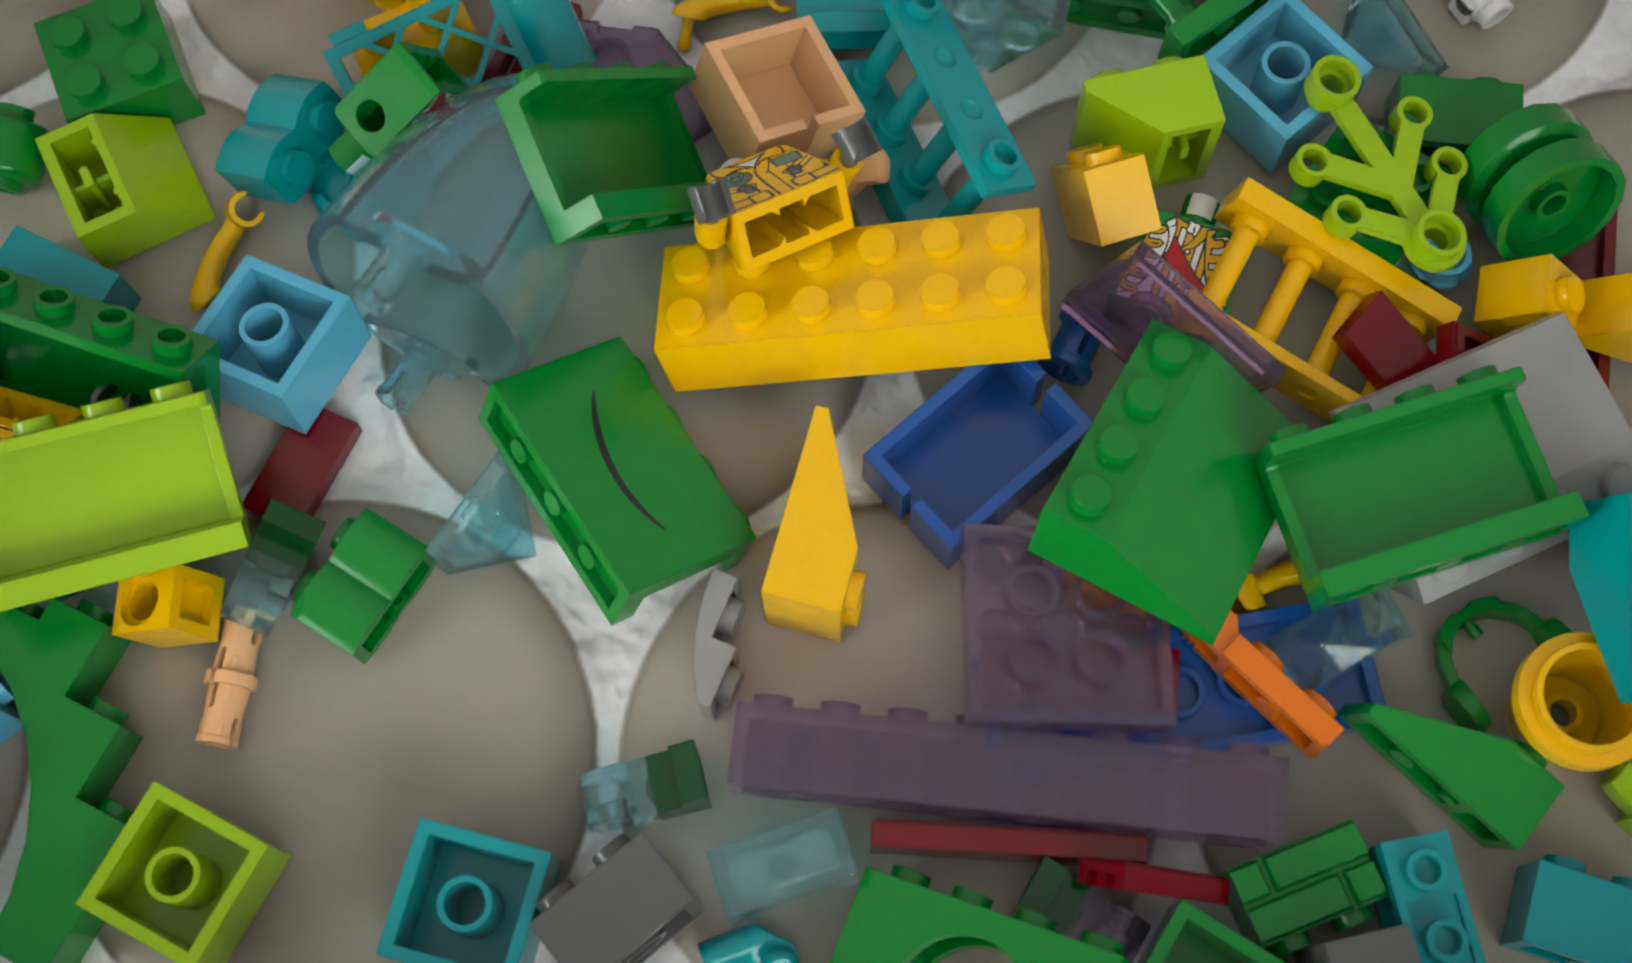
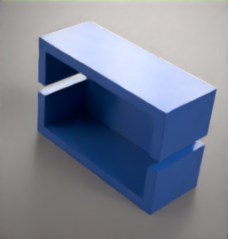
[862,360,1093,570]

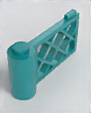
[323,0,598,164]

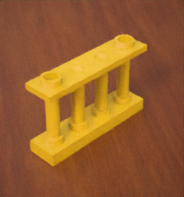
[1160,177,1462,424]

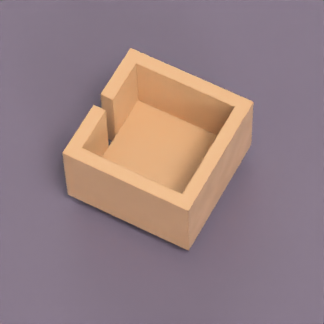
[689,15,866,159]

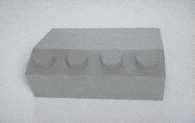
[1329,311,1632,605]

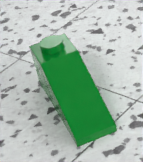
[1336,703,1565,850]

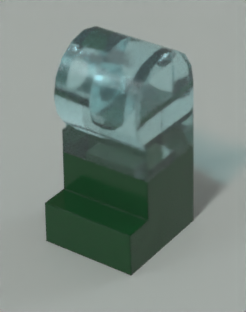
[219,498,326,637]
[578,739,712,832]

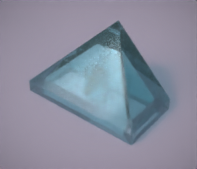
[1342,0,1449,75]
[425,450,537,575]
[1265,588,1416,690]

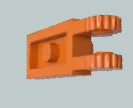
[1180,610,1345,759]

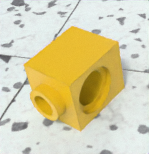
[111,564,225,648]

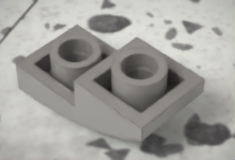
[693,568,746,720]

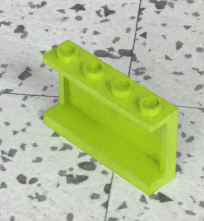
[0,380,253,612]

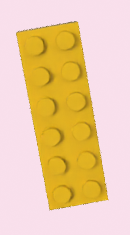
[654,207,1051,392]

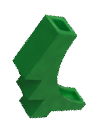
[0,598,144,963]

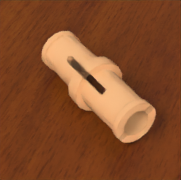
[195,612,267,750]

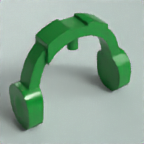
[1433,596,1572,732]

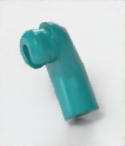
[698,923,800,963]

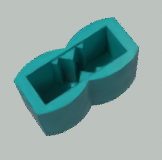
[215,74,345,205]

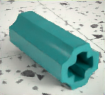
[796,0,891,51]

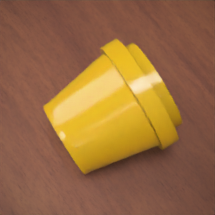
[1505,632,1632,772]

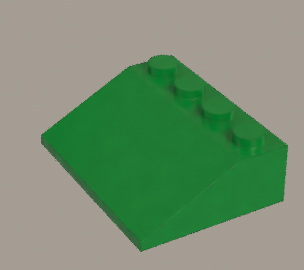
[1027,319,1294,645]

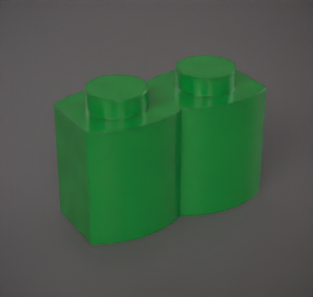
[290,508,439,664]

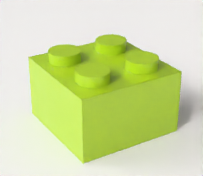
[76,781,292,963]

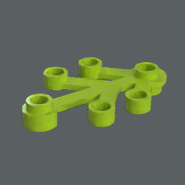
[1289,55,1468,273]

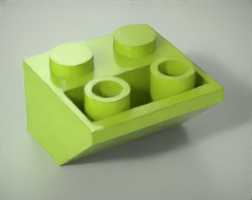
[1070,55,1226,189]
[35,113,217,268]

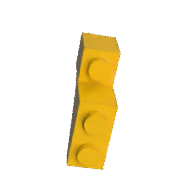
[1473,253,1632,364]

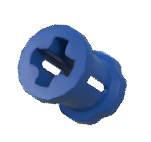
[1037,303,1114,386]

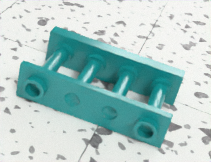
[837,0,1037,223]

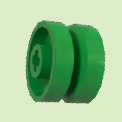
[1456,103,1626,261]

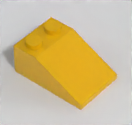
[761,405,867,643]

